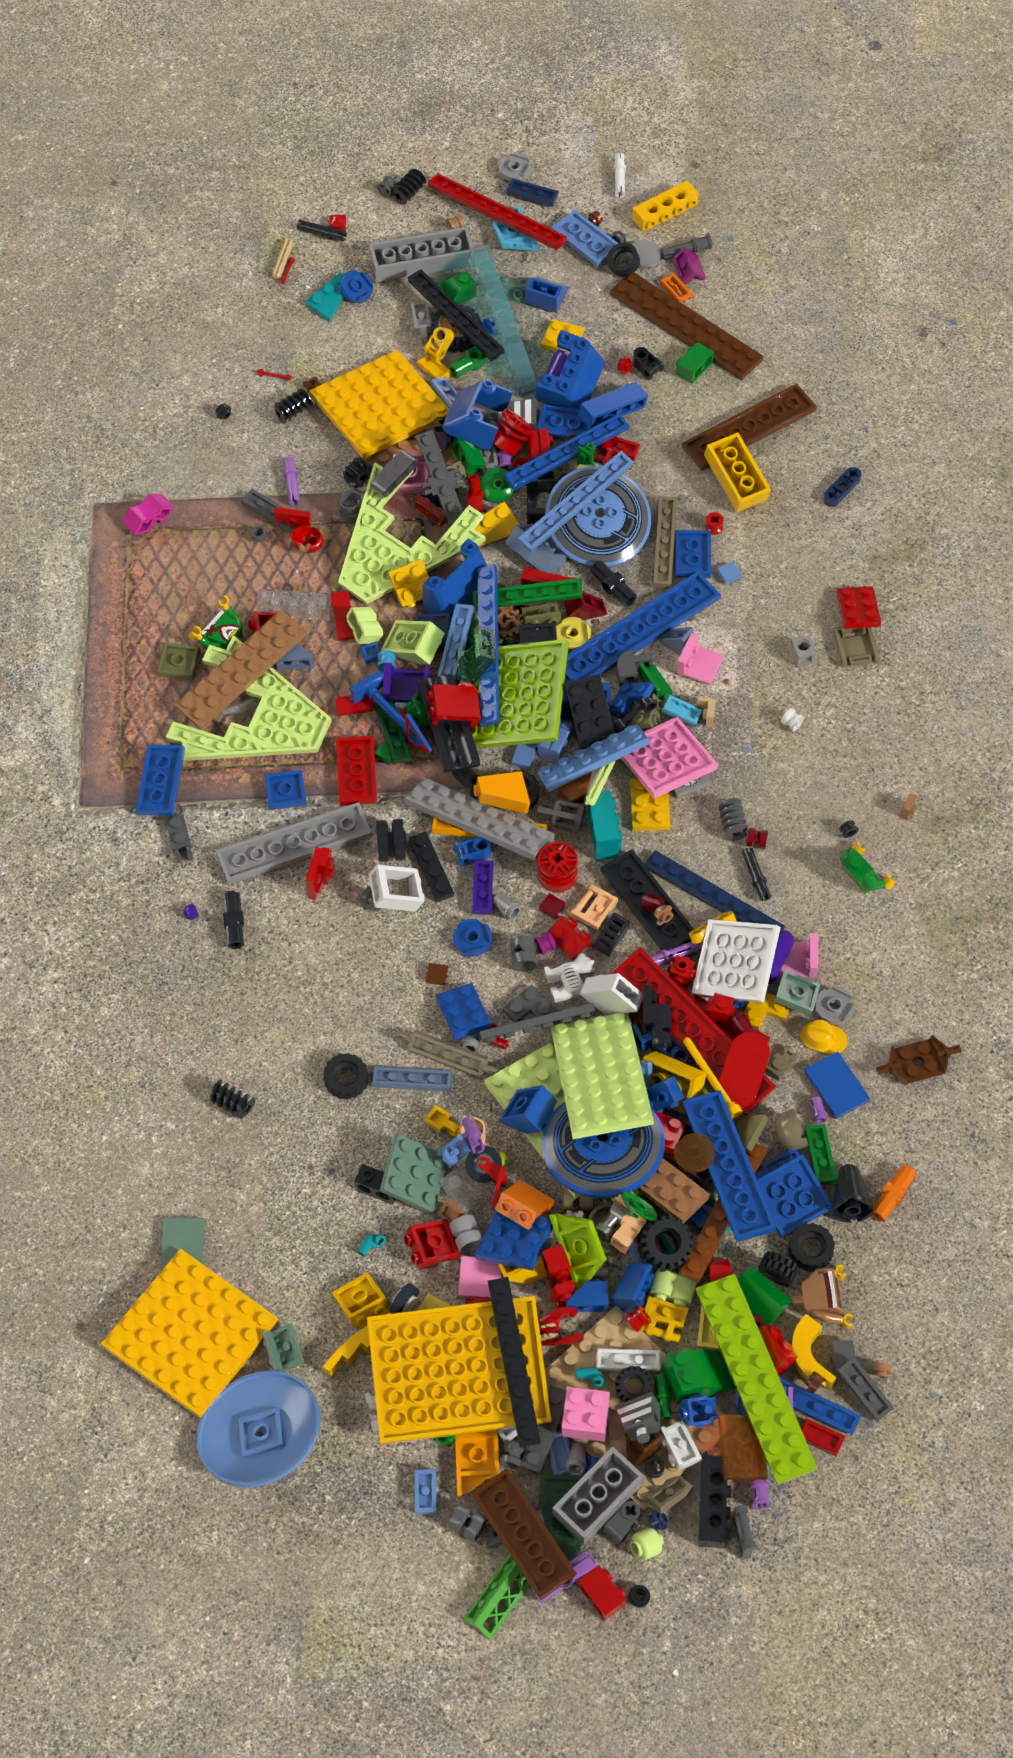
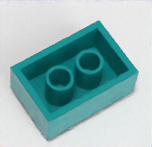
[587,790,622,861]

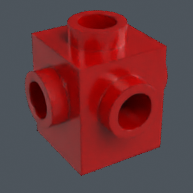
[667,955,697,989]

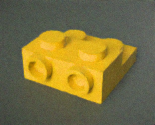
[388,558,430,608]
[332,1272,390,1329]

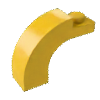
[791,1314,836,1390]

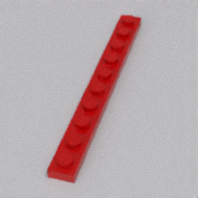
[428,173,567,251]

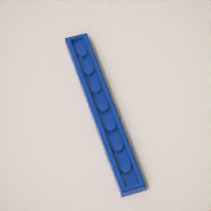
[504,413,630,491]

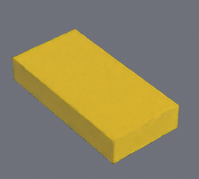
[417,353,453,379]

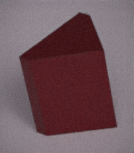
[641,893,665,913]

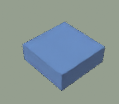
[717,562,742,585]

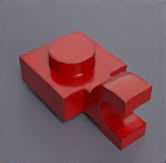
[549,1280,576,1309]

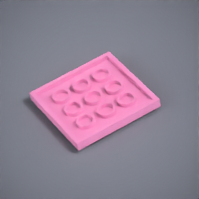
[621,717,718,798]

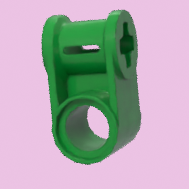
[405,692,430,728]

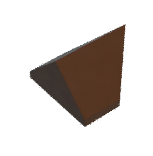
[624,1433,662,1468]

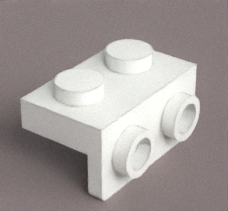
[659,1420,702,1471]

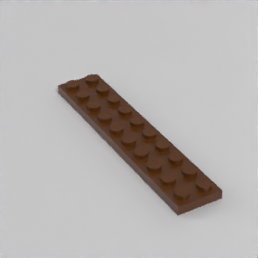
[610,272,763,381]

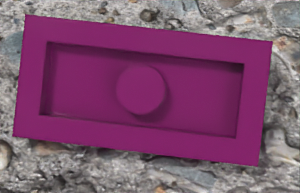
[672,247,706,284]

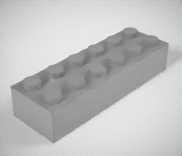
[369,226,475,282]

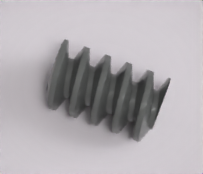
[719,798,748,841]

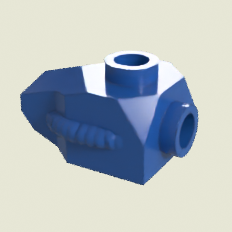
[679,1393,719,1427]

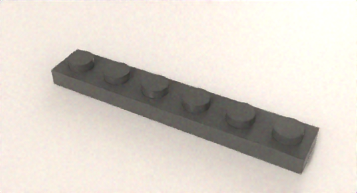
[477,1003,595,1044]

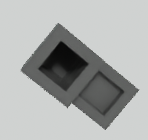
[617,650,653,687]

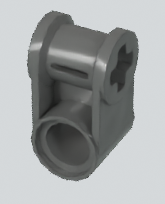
[602,1501,640,1544]

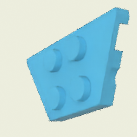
[492,205,539,251]

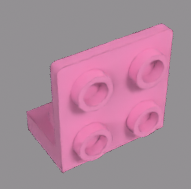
[677,633,724,685]
[778,933,818,979]

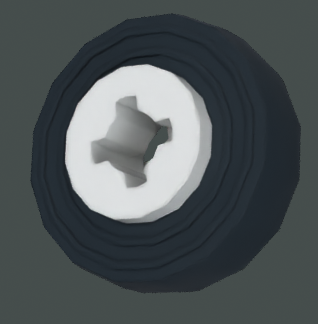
[389,1283,419,1314]

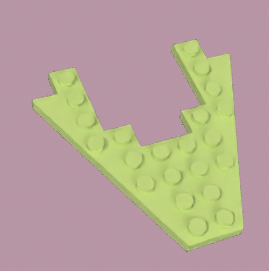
[338,462,486,604]
[166,636,331,761]

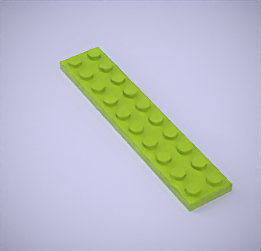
[696,1274,817,1485]

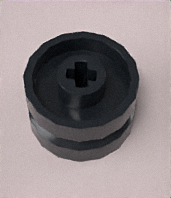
[376,819,407,862]

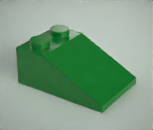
[661,1350,735,1403]

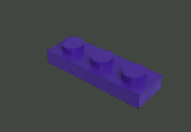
[472,860,494,915]

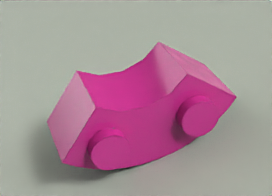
[122,493,174,535]

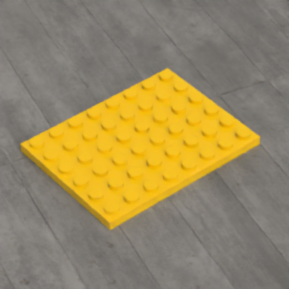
[367,1296,551,1445]

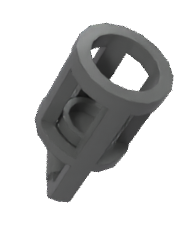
[536,799,586,831]

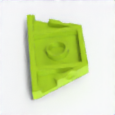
[549,1213,607,1291]

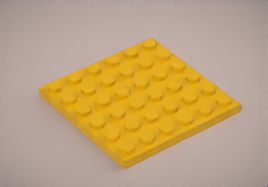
[309,349,450,459]
[101,1248,279,1419]

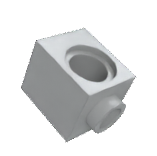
[790,635,816,668]

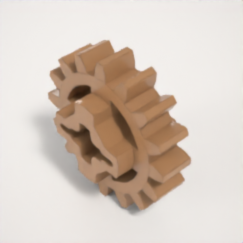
[498,606,524,641]

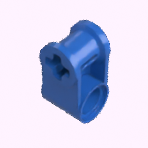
[453,837,491,866]

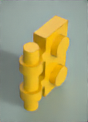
[642,1296,689,1343]

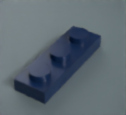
[506,178,559,207]

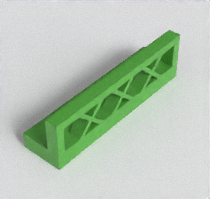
[463,1554,530,1640]

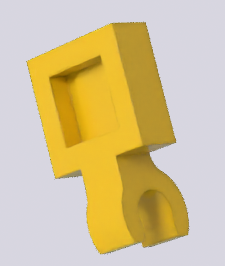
[424,1105,460,1137]

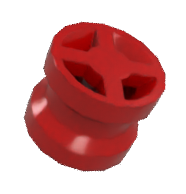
[705,512,724,535]
[626,1305,652,1332]

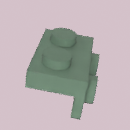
[493,275,530,303]
[262,1323,305,1372]

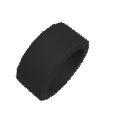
[607,242,640,277]

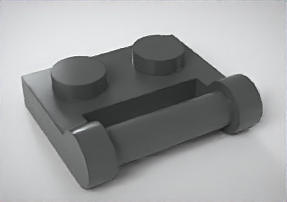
[732,1505,757,1560]

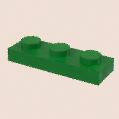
[805,1124,837,1185]

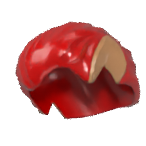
[289,525,324,553]

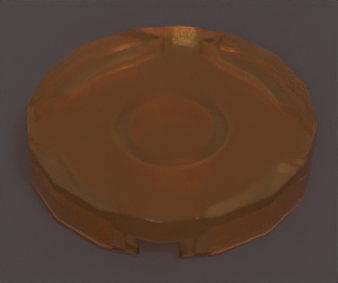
[674,1133,715,1173]

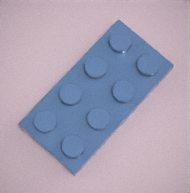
[551,210,618,268]

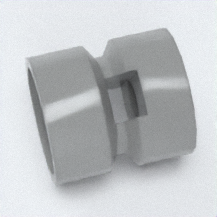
[449,1215,483,1253]

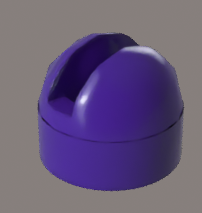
[183,903,199,920]

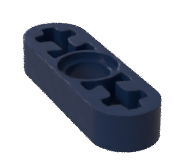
[824,467,861,507]

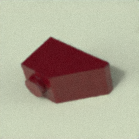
[564,591,608,621]

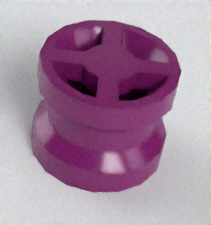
[534,932,557,955]

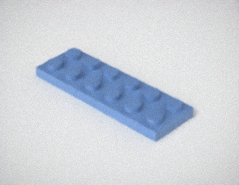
[536,724,651,792]

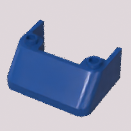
[442,380,514,451]

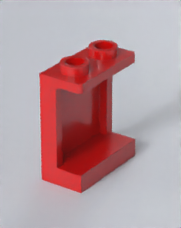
[427,684,481,728]

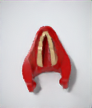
[538,1307,584,1346]

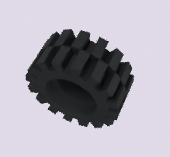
[758,1251,799,1286]
[615,1366,653,1402]

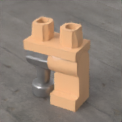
[595,1192,653,1254]

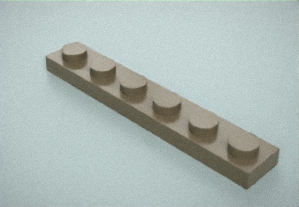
[653,496,677,588]

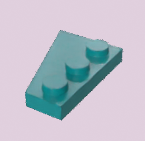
[305,272,345,323]

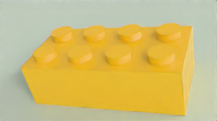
[704,433,771,512]

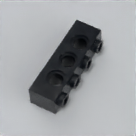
[698,1455,732,1548]

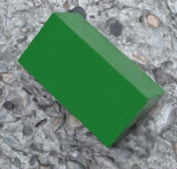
[738,1267,792,1325]

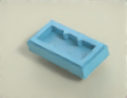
[661,694,703,727]

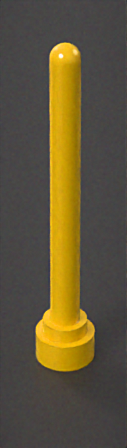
[683,1037,743,1120]

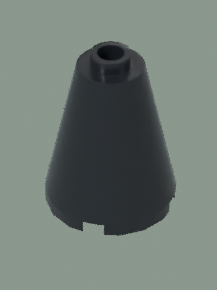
[832,1164,873,1223]

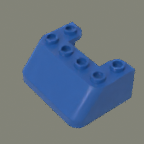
[535,330,605,410]

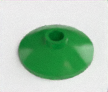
[480,468,515,503]
[621,1191,657,1220]

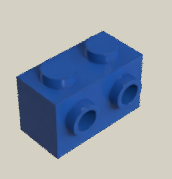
[646,1076,685,1113]

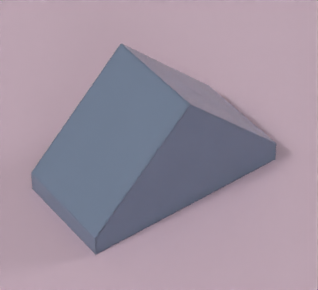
[659,627,694,655]
[276,644,314,670]

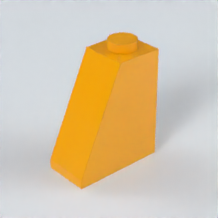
[473,771,530,814]

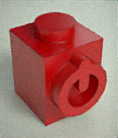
[705,993,736,1025]

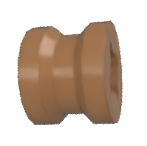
[445,214,465,230]

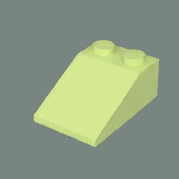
[381,620,445,665]

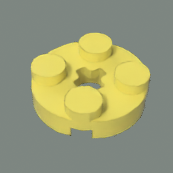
[556,617,591,651]

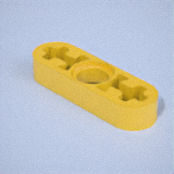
[689,911,736,944]

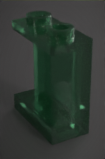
[456,625,496,684]

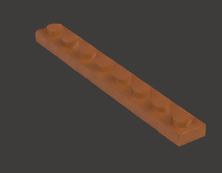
[680,1143,767,1283]

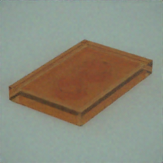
[718,1415,768,1480]

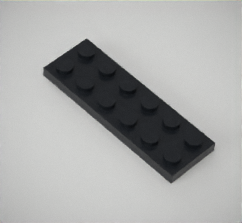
[600,849,694,951]

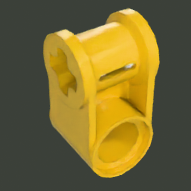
[424,327,454,361]

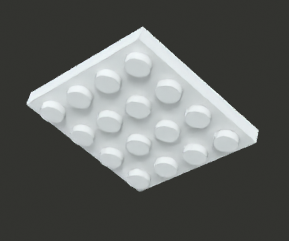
[691,919,781,1003]

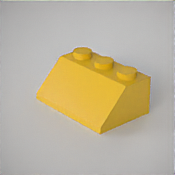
[643,1051,707,1115]

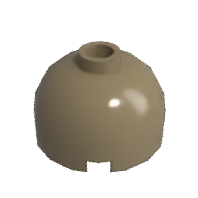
[772,1109,808,1150]

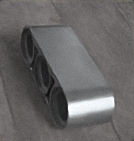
[370,450,418,498]

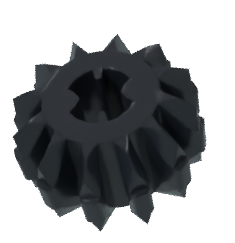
[343,457,372,488]

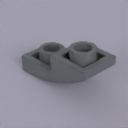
[831,1340,856,1384]

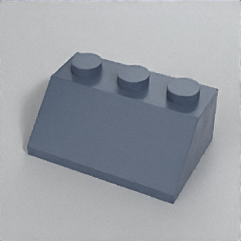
[505,525,569,573]

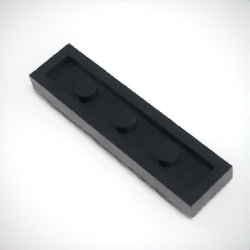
[409,832,454,903]

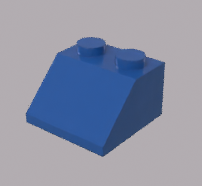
[499,1085,558,1134]

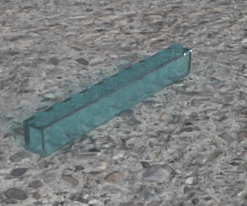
[468,245,537,397]

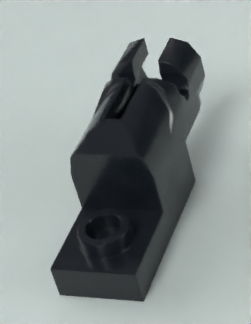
[643,985,672,1048]

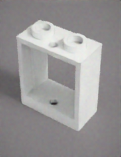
[369,865,424,912]

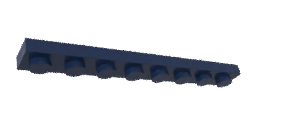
[645,850,785,930]

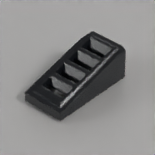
[592,912,630,957]

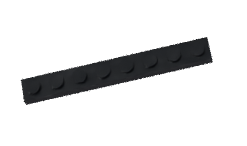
[408,269,505,361]
[487,1277,541,1448]

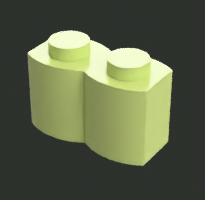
[346,607,383,644]
[650,1269,697,1307]

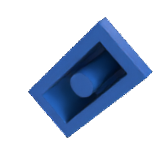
[567,1279,609,1312]

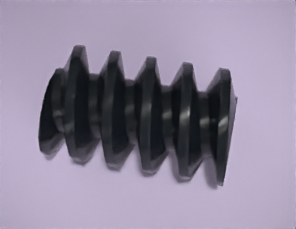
[392,169,426,205]
[274,388,313,424]
[210,1079,255,1119]

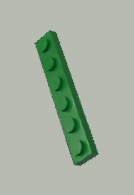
[473,578,583,611]

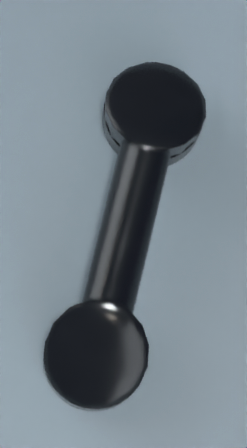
[614,697,657,733]

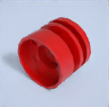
[493,409,534,456]
[538,842,578,893]

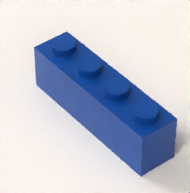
[578,382,648,429]

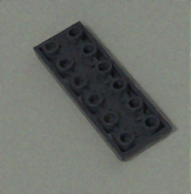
[416,674,480,773]

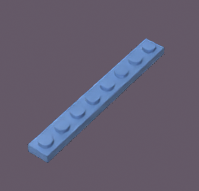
[518,451,634,553]

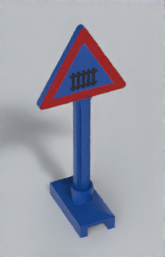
[349,670,432,753]

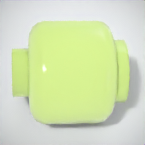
[630,1528,664,1560]

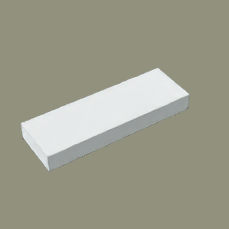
[596,1348,660,1373]

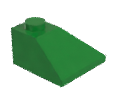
[436,272,476,304]

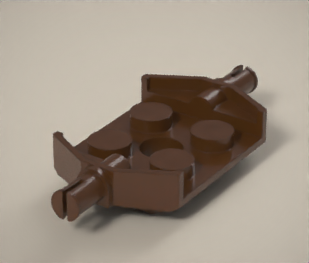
[876,1035,962,1085]

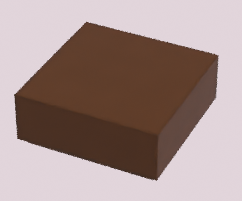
[426,963,448,986]

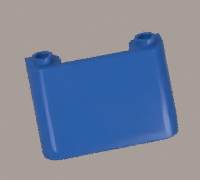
[422,538,487,617]

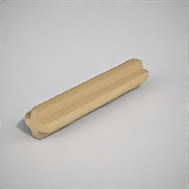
[272,238,293,279]

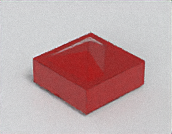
[329,214,346,231]

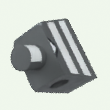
[498,398,537,430]
[615,1392,660,1443]

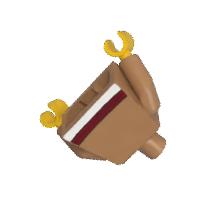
[792,1265,854,1329]

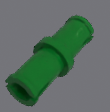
[653,1374,673,1420]

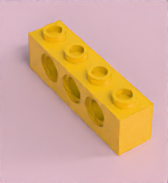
[632,181,699,232]

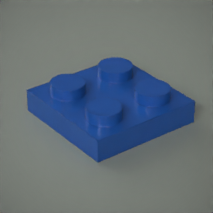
[265,770,307,810]

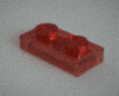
[413,494,445,527]

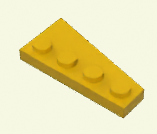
[475,502,520,547]

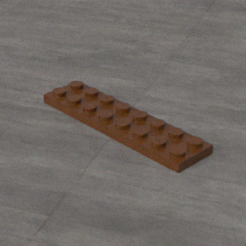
[682,383,817,471]

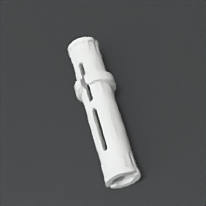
[613,153,626,198]

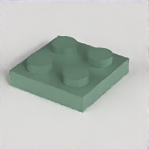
[774,969,821,1016]

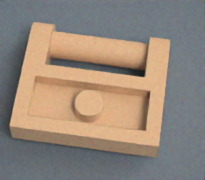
[568,884,618,931]

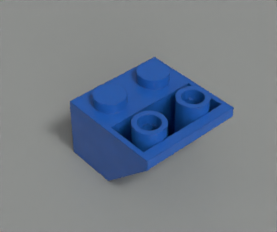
[525,277,569,313]
[611,1263,654,1313]

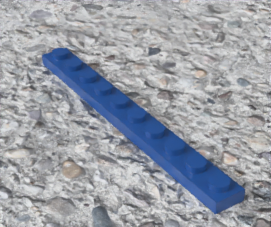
[478,564,500,727]

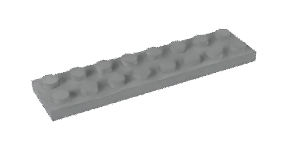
[405,778,554,861]
[216,802,372,885]

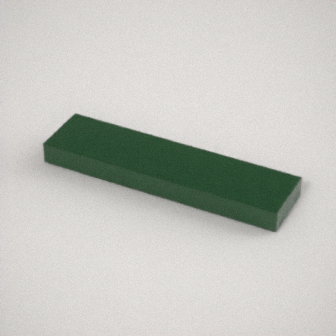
[374,700,411,764]

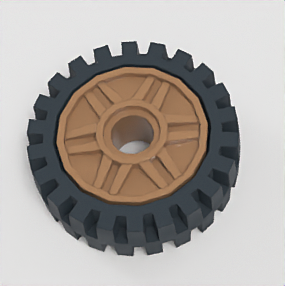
[431,304,481,353]

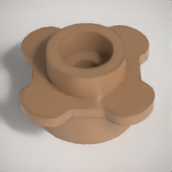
[654,905,674,925]

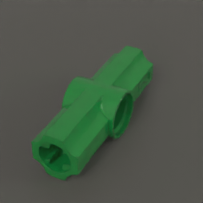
[449,348,489,378]

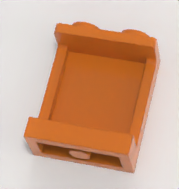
[495,1180,555,1229]

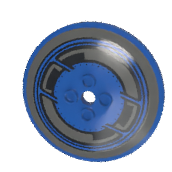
[542,1101,665,1198]

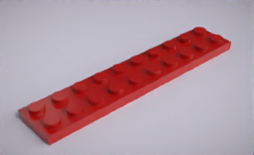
[612,947,777,1115]

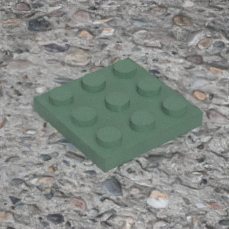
[379,1133,447,1214]

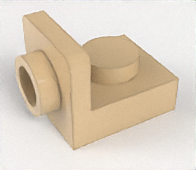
[697,697,716,728]

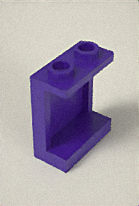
[382,663,433,704]

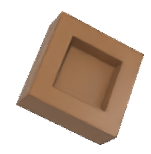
[900,793,918,820]
[438,1198,464,1224]

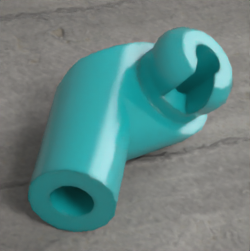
[357,1234,386,1257]
[576,1368,605,1388]

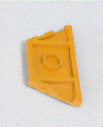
[455,1430,500,1498]

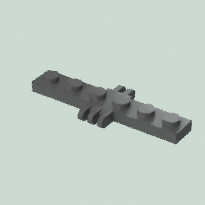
[415,430,465,528]

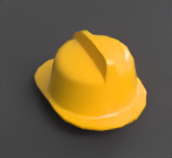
[800,1020,847,1054]

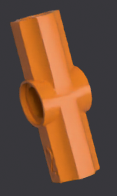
[872,1164,917,1222]

